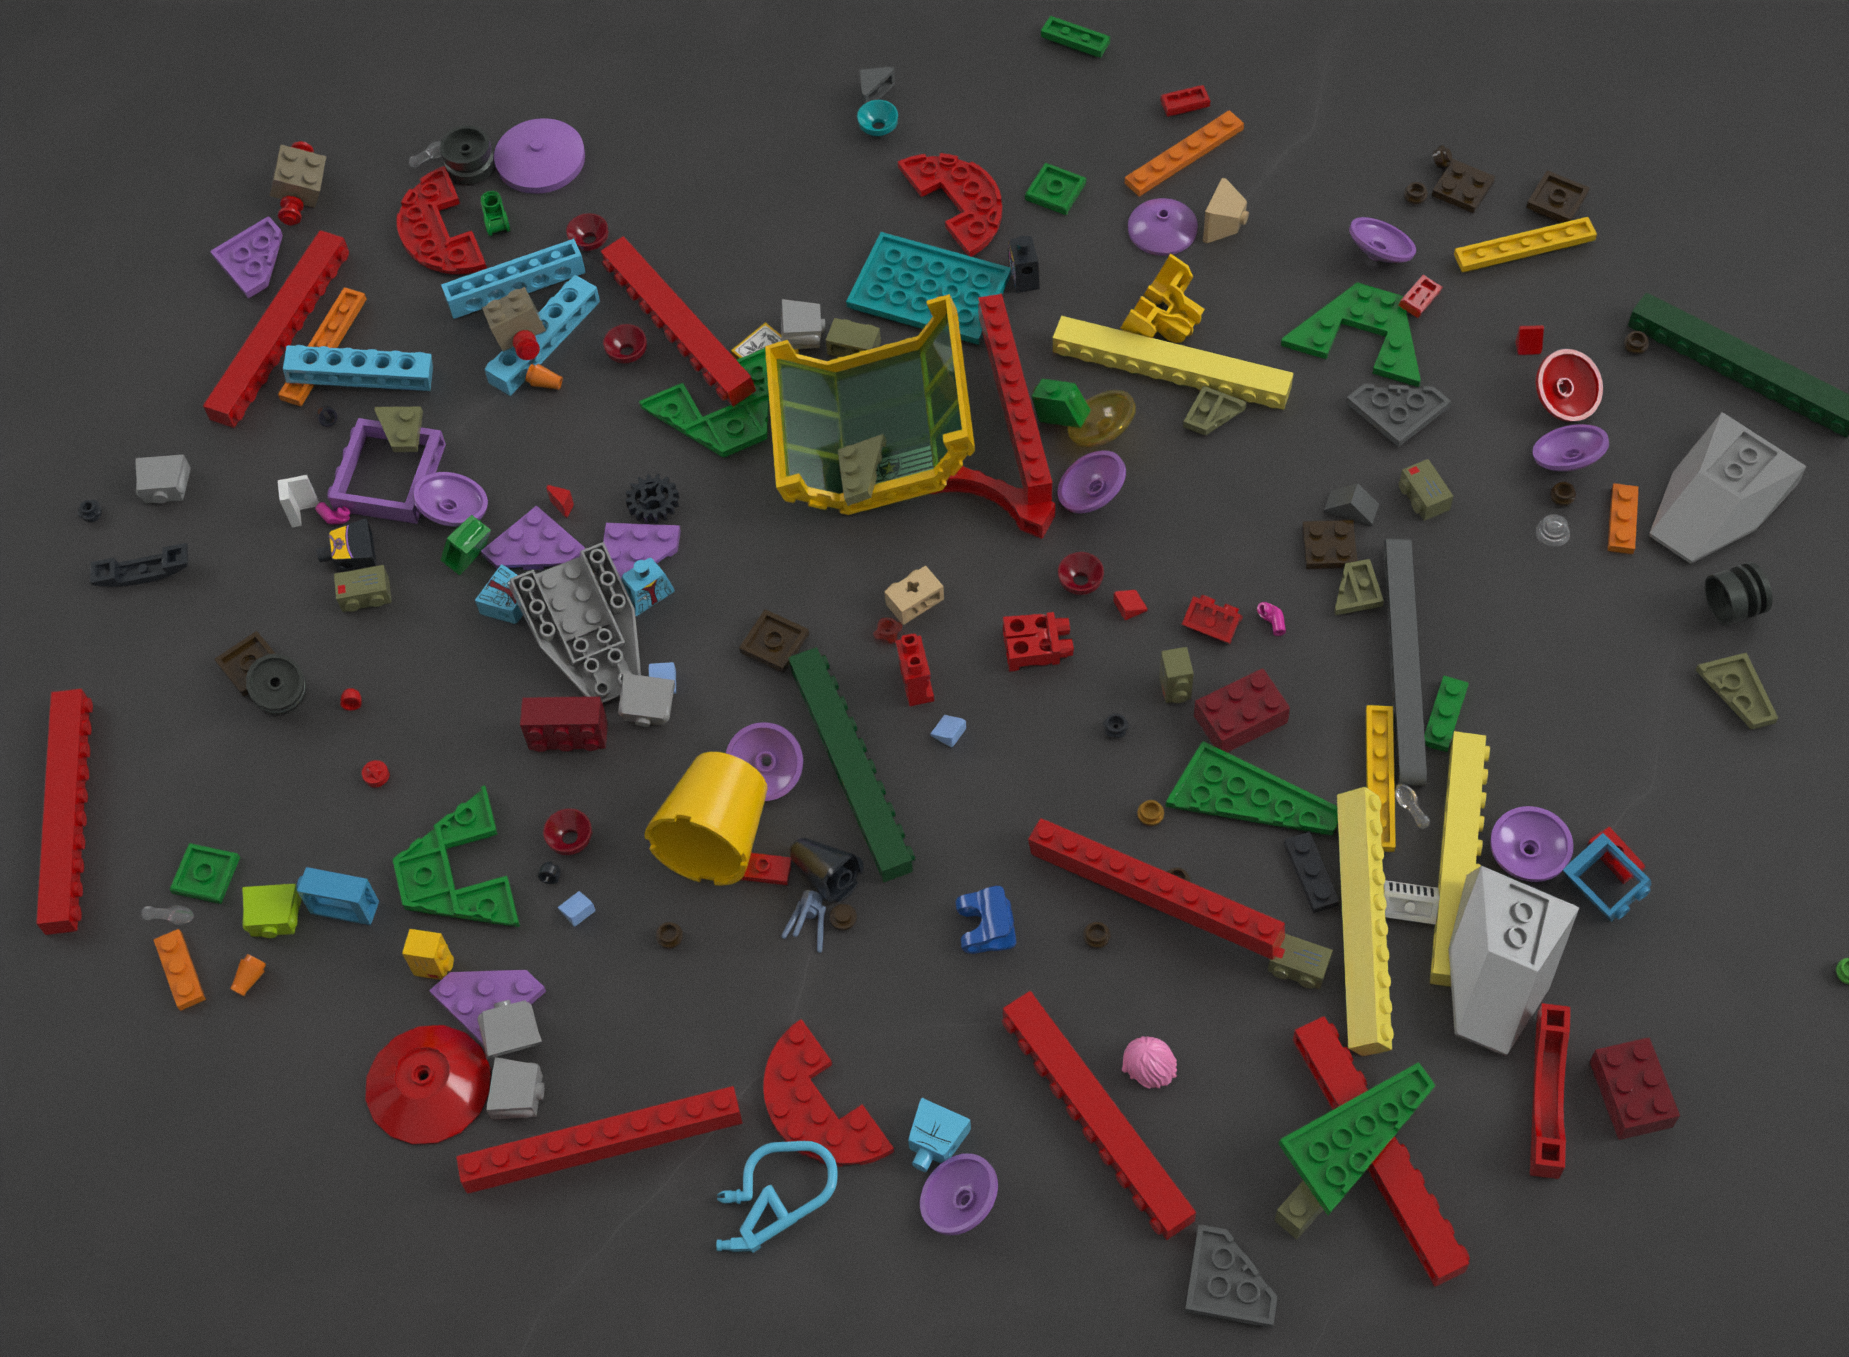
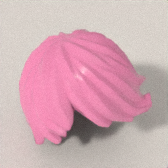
[1122,1036,1177,1089]

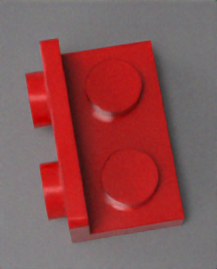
[1182,595,1243,644]

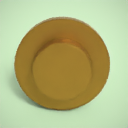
[1137,800,1164,826]

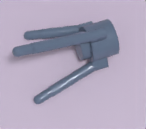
[781,890,826,953]

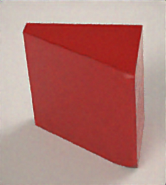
[1515,325,1544,355]
[546,485,574,518]
[1113,590,1148,621]

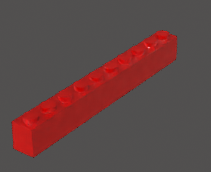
[203,230,349,428]
[601,236,756,406]
[978,294,1052,505]
[37,689,93,935]
[1028,818,1285,960]
[1002,991,1196,1240]
[1293,1016,1470,1287]
[456,1086,743,1194]

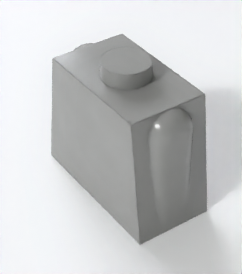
[780,299,825,349]
[136,454,191,504]
[618,673,675,727]
[477,1000,542,1059]
[486,1057,545,1120]

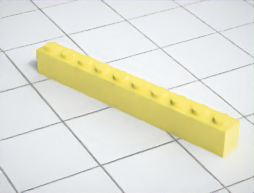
[1053,316,1294,410]
[1430,731,1490,987]
[1337,787,1394,1056]

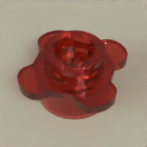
[874,617,903,644]

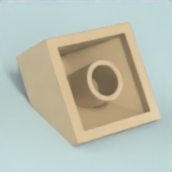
[1203,178,1249,243]

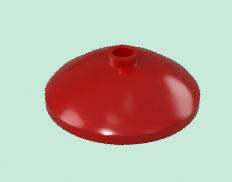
[1536,349,1603,422]

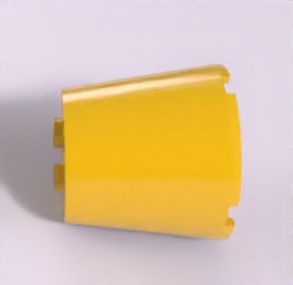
[645,752,768,886]

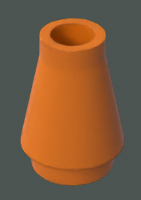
[525,363,563,390]
[230,954,266,996]

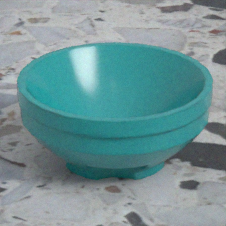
[857,100,898,136]

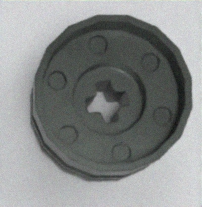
[1704,561,1773,626]

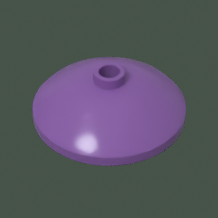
[1128,198,1198,256]
[1349,217,1416,263]
[1533,424,1609,472]
[1058,451,1126,513]
[413,472,488,527]
[726,722,803,801]
[1490,806,1573,882]
[920,1154,998,1235]

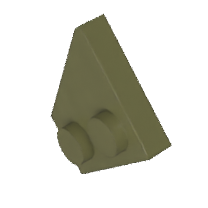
[1183,386,1246,436]
[375,406,423,452]
[1334,559,1384,615]

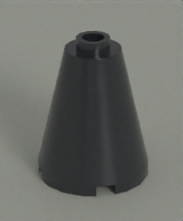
[790,837,864,903]

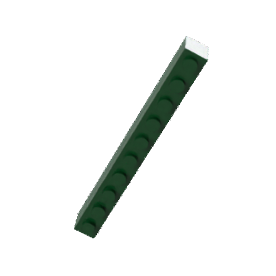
[1628,292,1849,438]
[788,647,916,883]

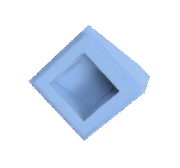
[649,662,676,694]
[930,715,966,748]
[558,891,596,927]

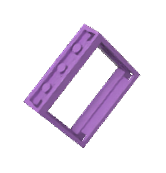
[327,418,446,524]

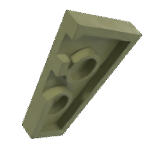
[838,434,887,506]
[1696,653,1778,730]

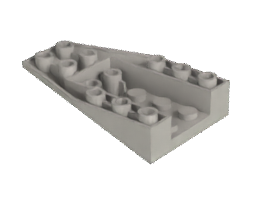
[1649,412,1807,564]
[509,542,641,704]
[1448,866,1580,1056]

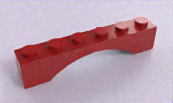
[909,452,1055,539]
[1530,1003,1570,1179]

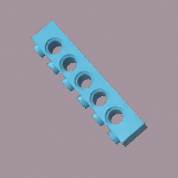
[441,239,586,319]
[484,275,600,396]
[283,345,433,391]

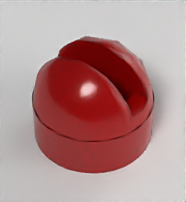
[340,688,361,711]

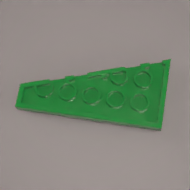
[1165,741,1338,835]
[1278,1062,1435,1216]

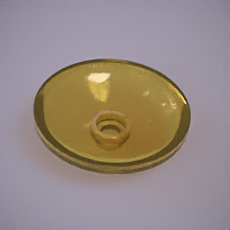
[1068,390,1136,447]

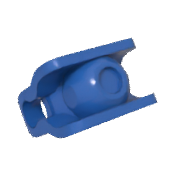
[955,886,1016,954]

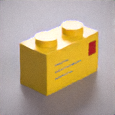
[402,929,454,980]

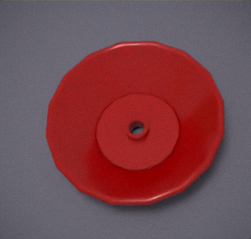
[365,1025,491,1144]

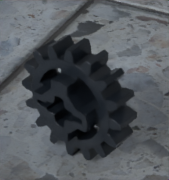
[625,474,680,524]

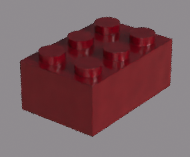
[1194,668,1290,753]
[520,696,608,752]
[1589,1037,1680,1140]

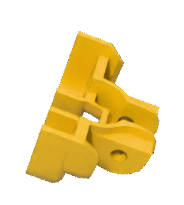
[1120,253,1205,343]

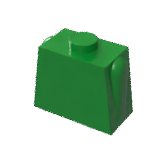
[1031,378,1091,428]
[440,515,491,576]

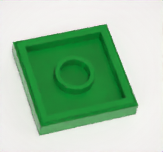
[1025,163,1086,215]
[169,843,240,904]

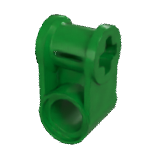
[481,191,511,237]

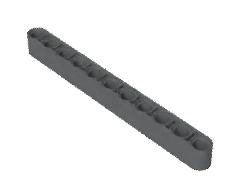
[1384,539,1427,786]

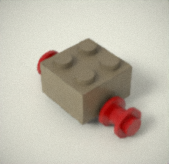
[269,141,326,226]
[482,287,546,360]

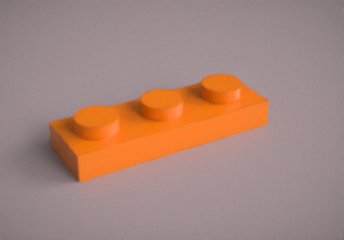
[1608,483,1639,554]
[153,929,206,1011]

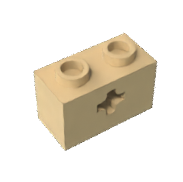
[884,566,944,625]

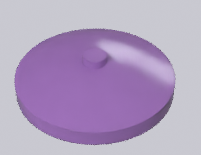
[494,118,585,194]

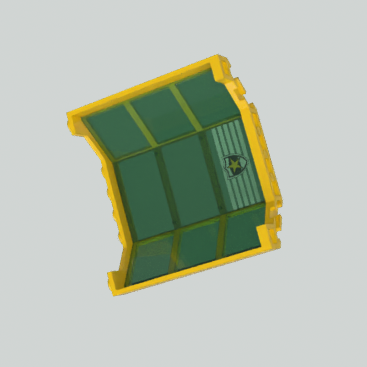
[765,294,975,515]

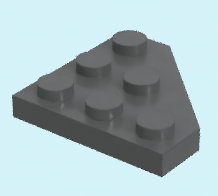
[1346,384,1451,447]
[1185,1224,1277,1328]

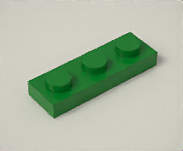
[1041,16,1110,58]
[1424,675,1469,752]

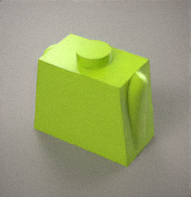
[242,884,302,938]

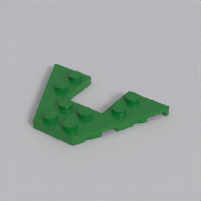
[1281,283,1421,387]
[639,348,769,458]
[393,785,520,927]

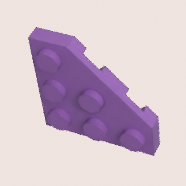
[210,216,283,298]
[481,506,585,570]
[603,523,681,578]
[429,970,546,1046]

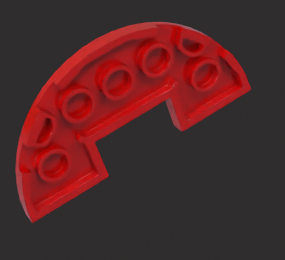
[898,153,1002,257]
[397,166,487,274]
[763,1019,894,1167]

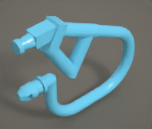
[716,1141,838,1253]

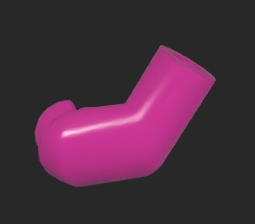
[315,502,350,524]
[1257,602,1286,636]

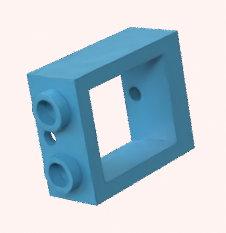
[1563,833,1652,922]
[297,867,379,925]

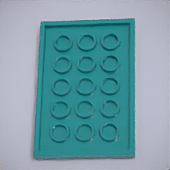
[846,232,1012,345]

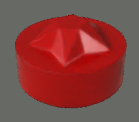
[362,760,390,788]

